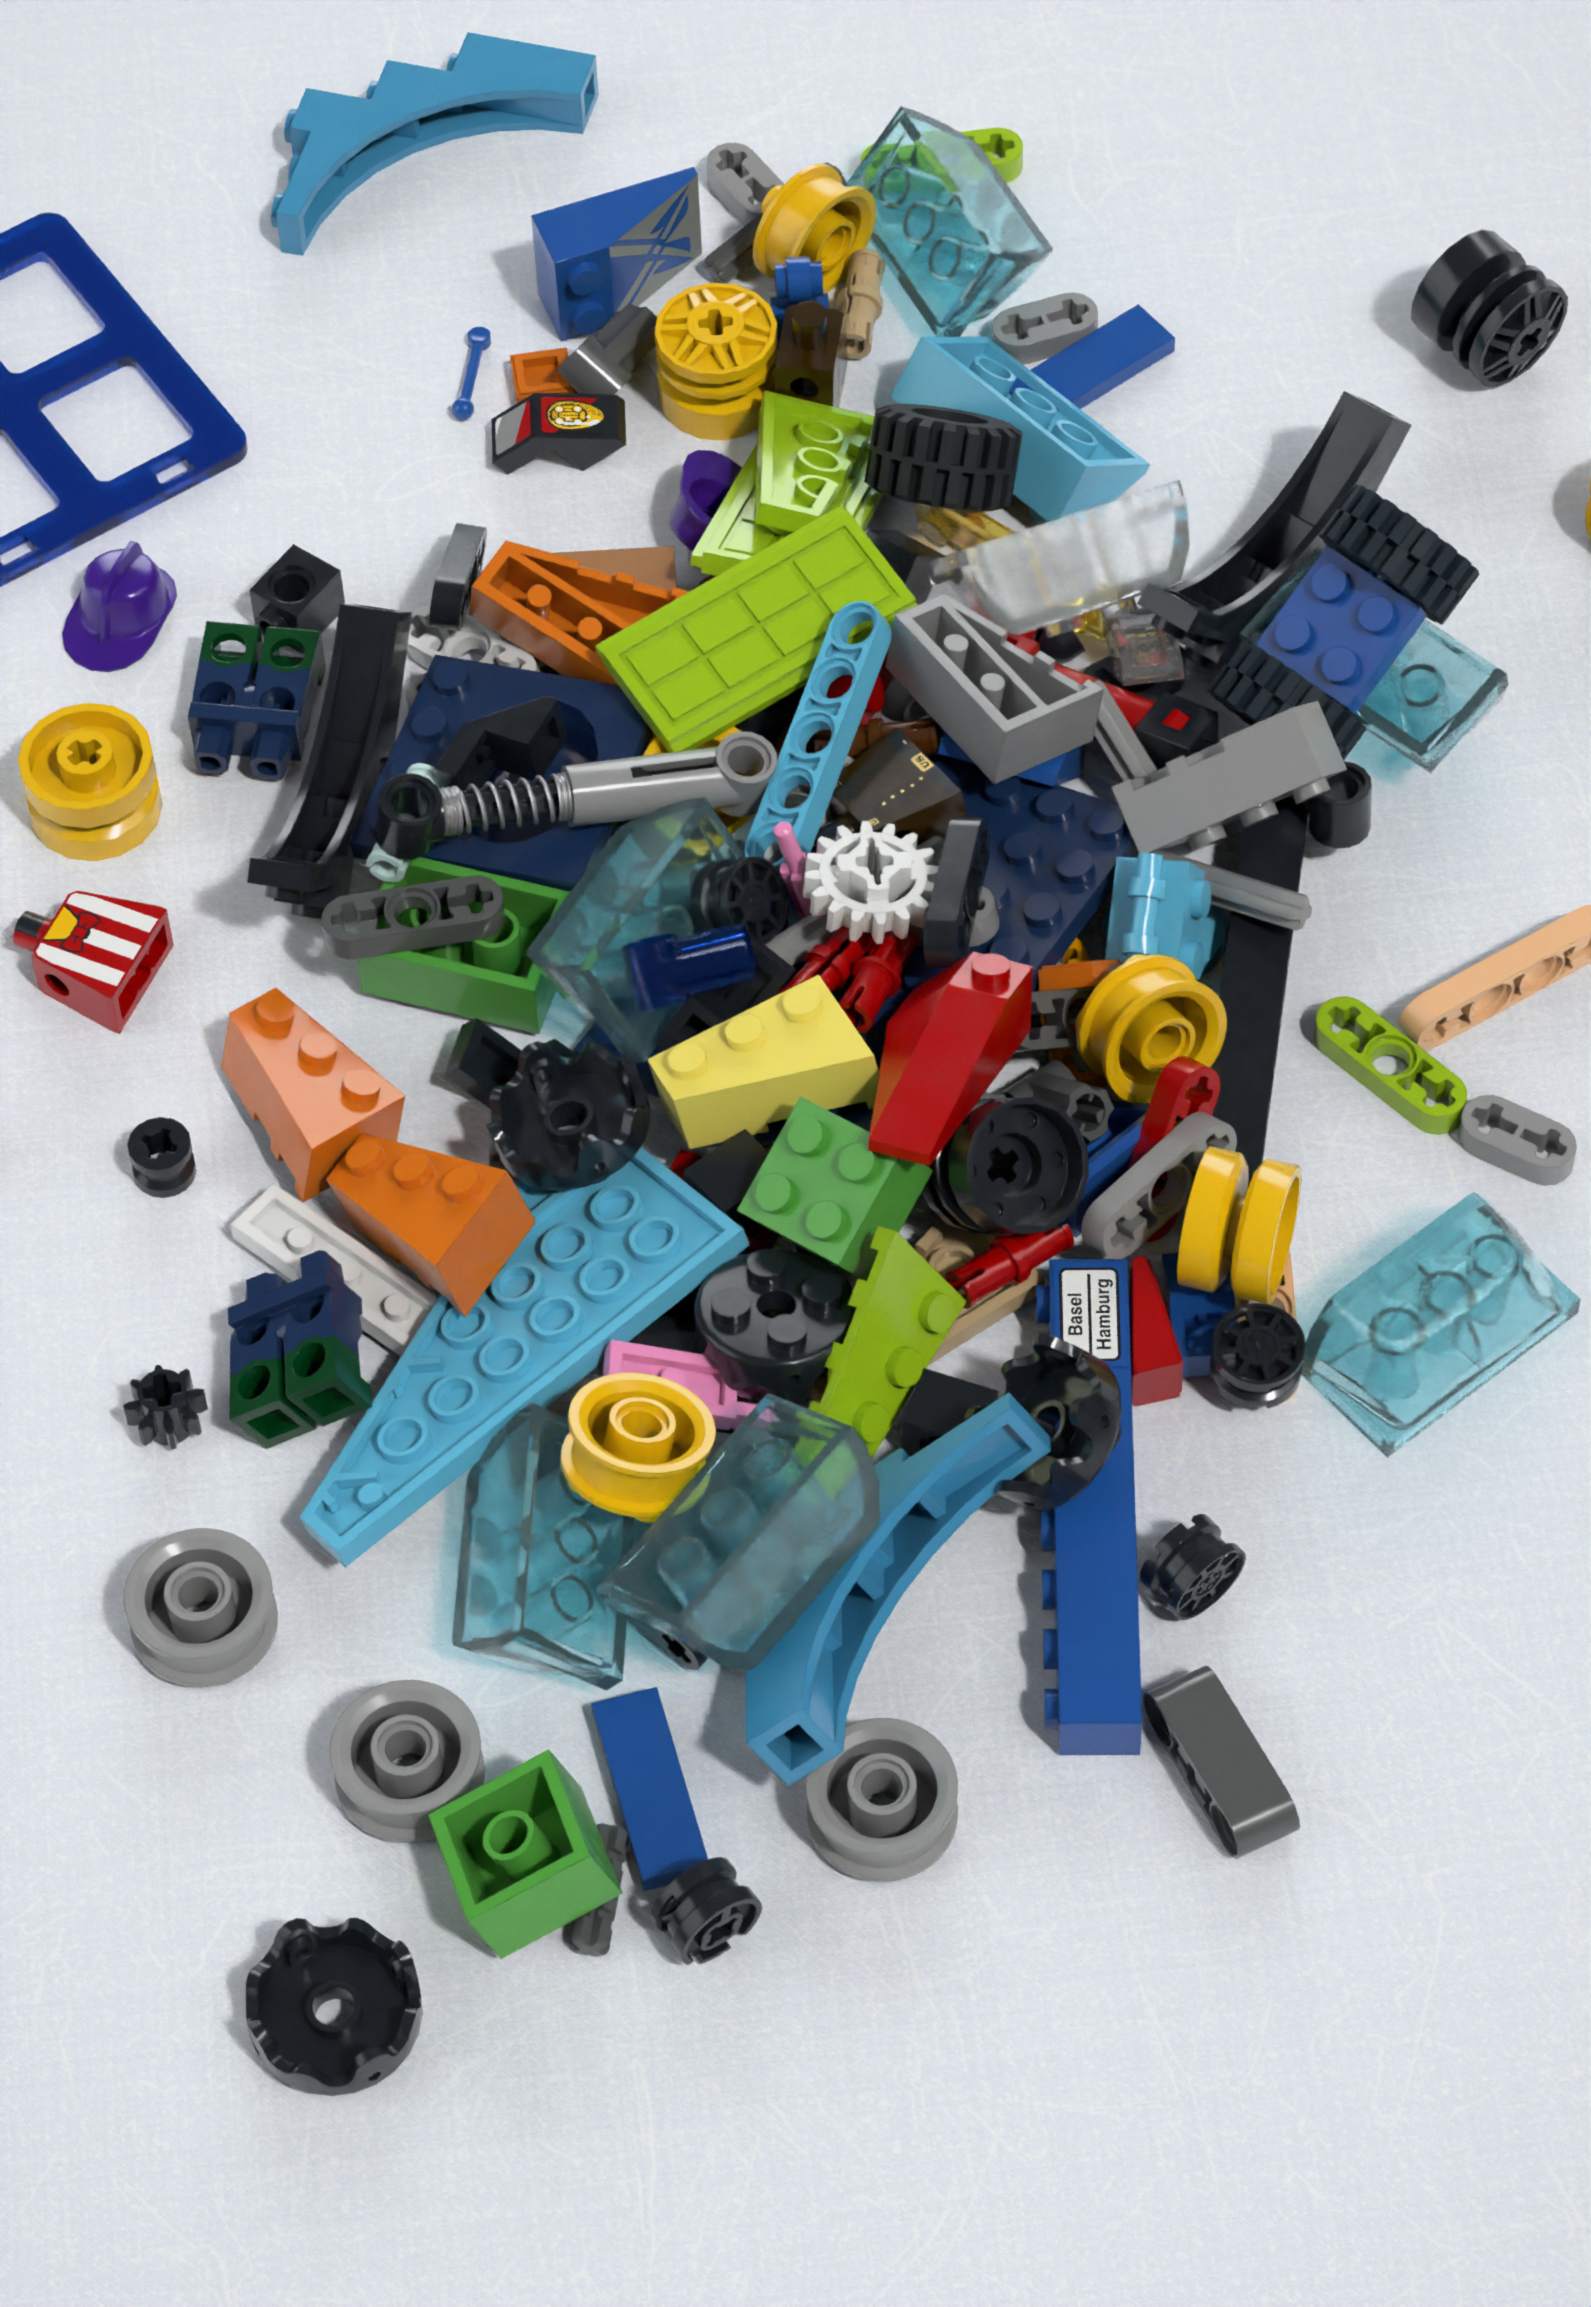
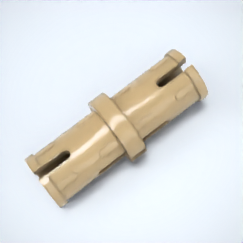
[837,249,885,359]

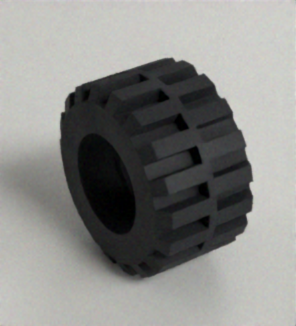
[864,404,1022,511]

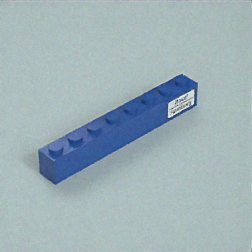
[1036,1259,1142,1755]

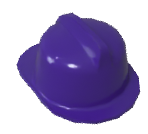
[669,450,742,568]
[62,541,177,672]

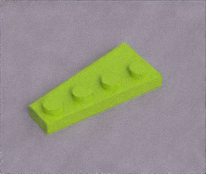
[755,390,875,535]
[783,1226,967,1521]

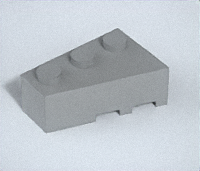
[886,594,1104,784]
[1111,701,1347,853]

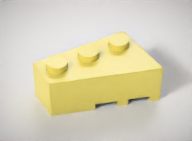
[647,975,879,1149]

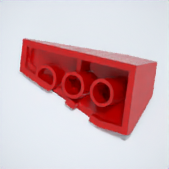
[868,951,1033,1166]

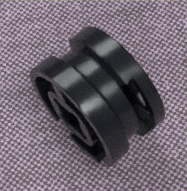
[690,856,788,948]
[1209,1303,1306,1409]
[1140,1514,1246,1620]
[650,1857,762,1965]

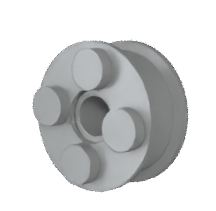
[124,1528,278,1687]
[330,1680,485,1843]
[806,1718,958,1882]

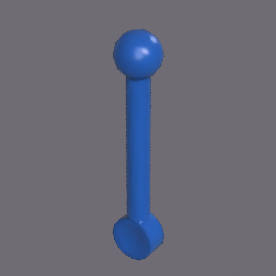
[451,327,491,420]

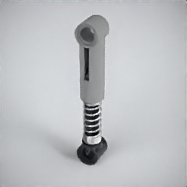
[375,731,777,860]

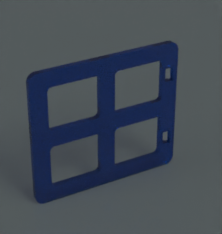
[0,212,248,587]

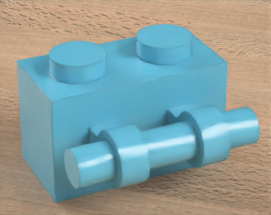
[1105,852,1211,980]

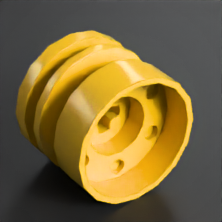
[655,283,778,440]

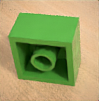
[737,1096,933,1281]
[428,1749,623,1959]

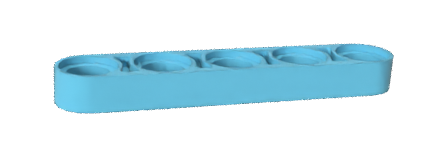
[744,601,892,872]

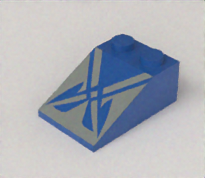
[531,167,702,342]

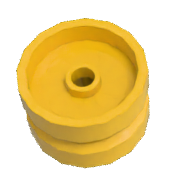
[18,703,163,861]
[1177,1146,1302,1305]

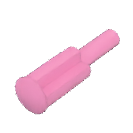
[773,822,811,919]

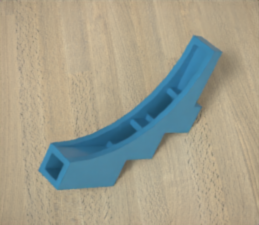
[271,32,599,256]
[745,1393,1051,1786]

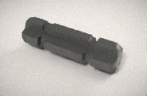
[572,1823,628,1957]

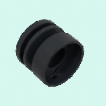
[1411,230,1568,387]
[922,1097,1089,1234]

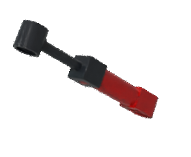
[1006,616,1372,849]

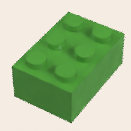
[357,857,578,1034]

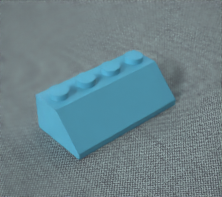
[890,336,1151,529]

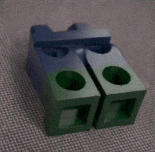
[188,621,326,780]
[228,1250,372,1449]

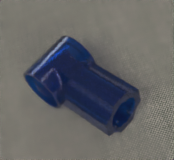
[621,923,757,1011]

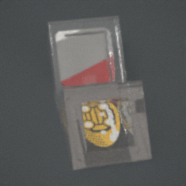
[1103,607,1185,686]

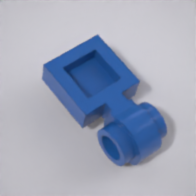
[770,256,829,353]

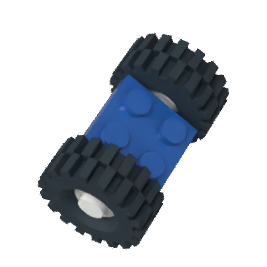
[1206,484,1480,761]

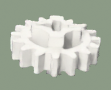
[803,821,938,944]

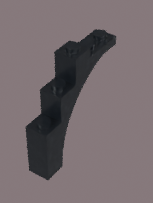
[1137,391,1412,671]
[247,604,412,919]

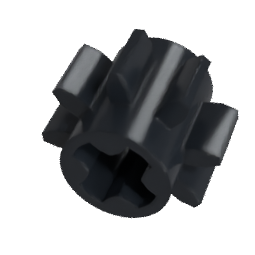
[123,1365,208,1450]

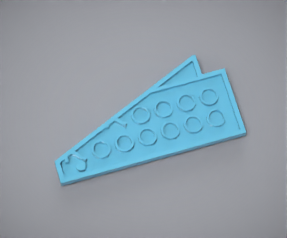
[300,1147,749,1568]

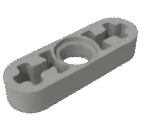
[1081,1111,1237,1259]

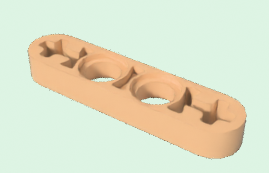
[1399,905,1591,1050]

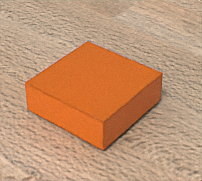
[510,347,575,403]
[1038,959,1124,991]

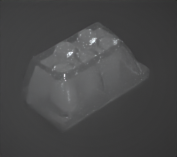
[925,480,1190,638]

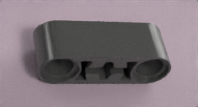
[1143,1665,1300,1859]

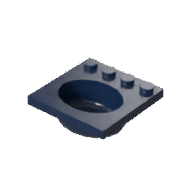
[350,655,654,899]

